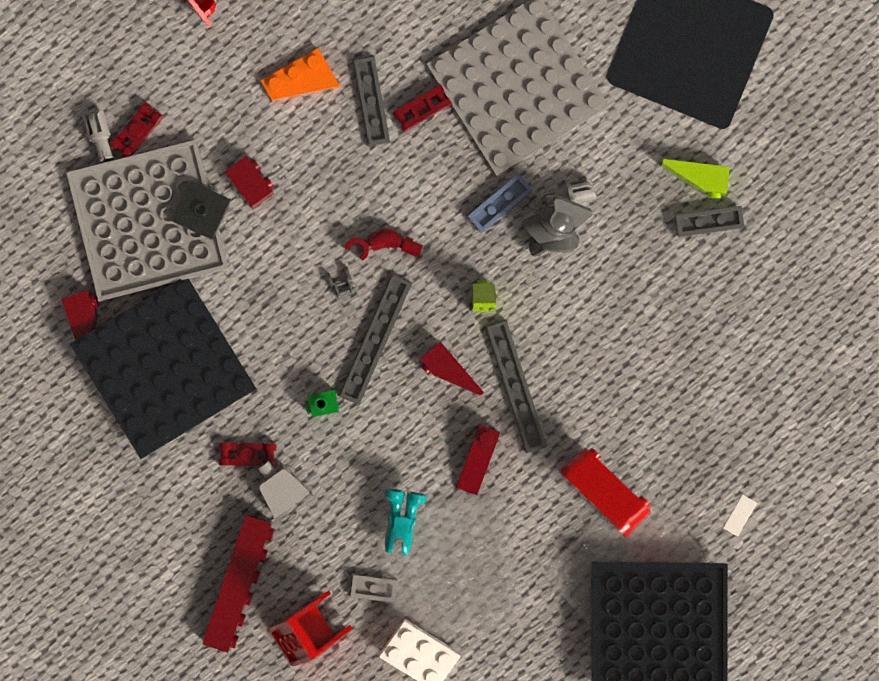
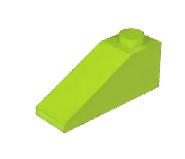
[660,159,730,199]
[472,280,496,312]

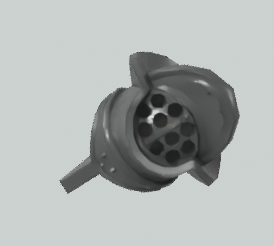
[523,196,593,257]

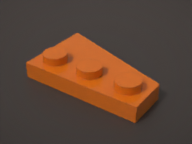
[260,48,340,101]

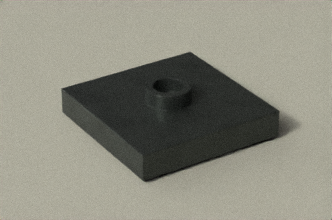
[171,181,231,240]

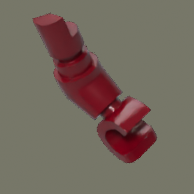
[345,227,423,261]

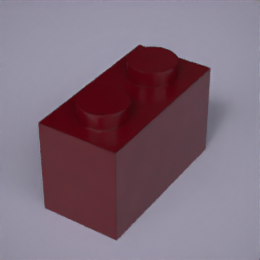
[225,156,275,210]

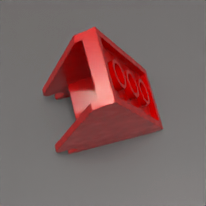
[268,590,353,667]

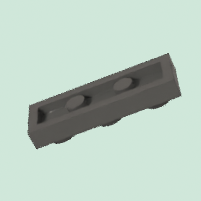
[675,206,745,238]

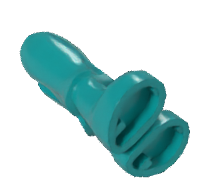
[384,489,427,555]

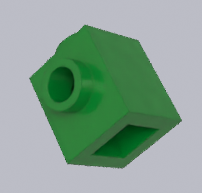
[305,390,340,418]

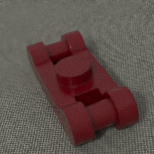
[392,85,452,133]
[110,102,164,158]
[218,443,277,466]

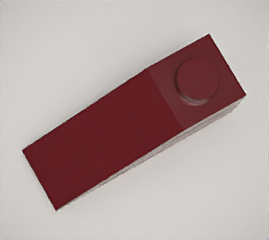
[61,291,99,340]
[420,341,484,396]
[456,425,501,495]

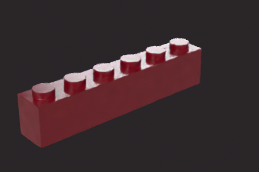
[202,514,275,653]

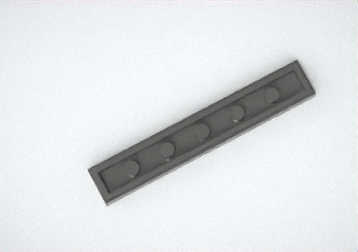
[339,274,412,405]
[485,320,548,454]

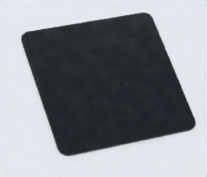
[607,0,774,129]

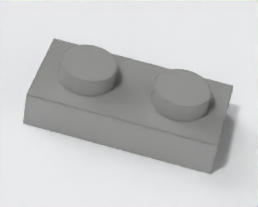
[350,575,398,603]

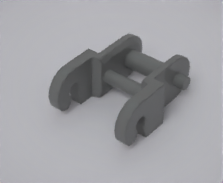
[327,266,355,299]

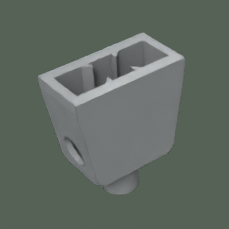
[257,461,310,518]

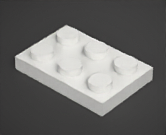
[379,618,461,681]

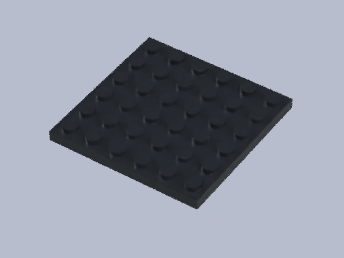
[70,279,256,460]
[591,562,728,681]

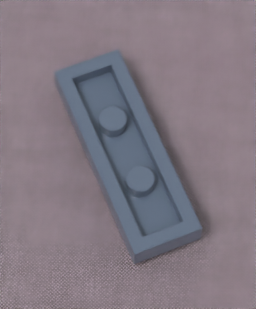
[467,173,533,234]

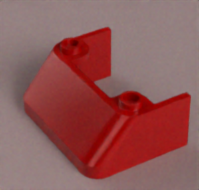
[559,447,651,539]

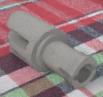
[82,110,113,162]
[544,179,596,206]

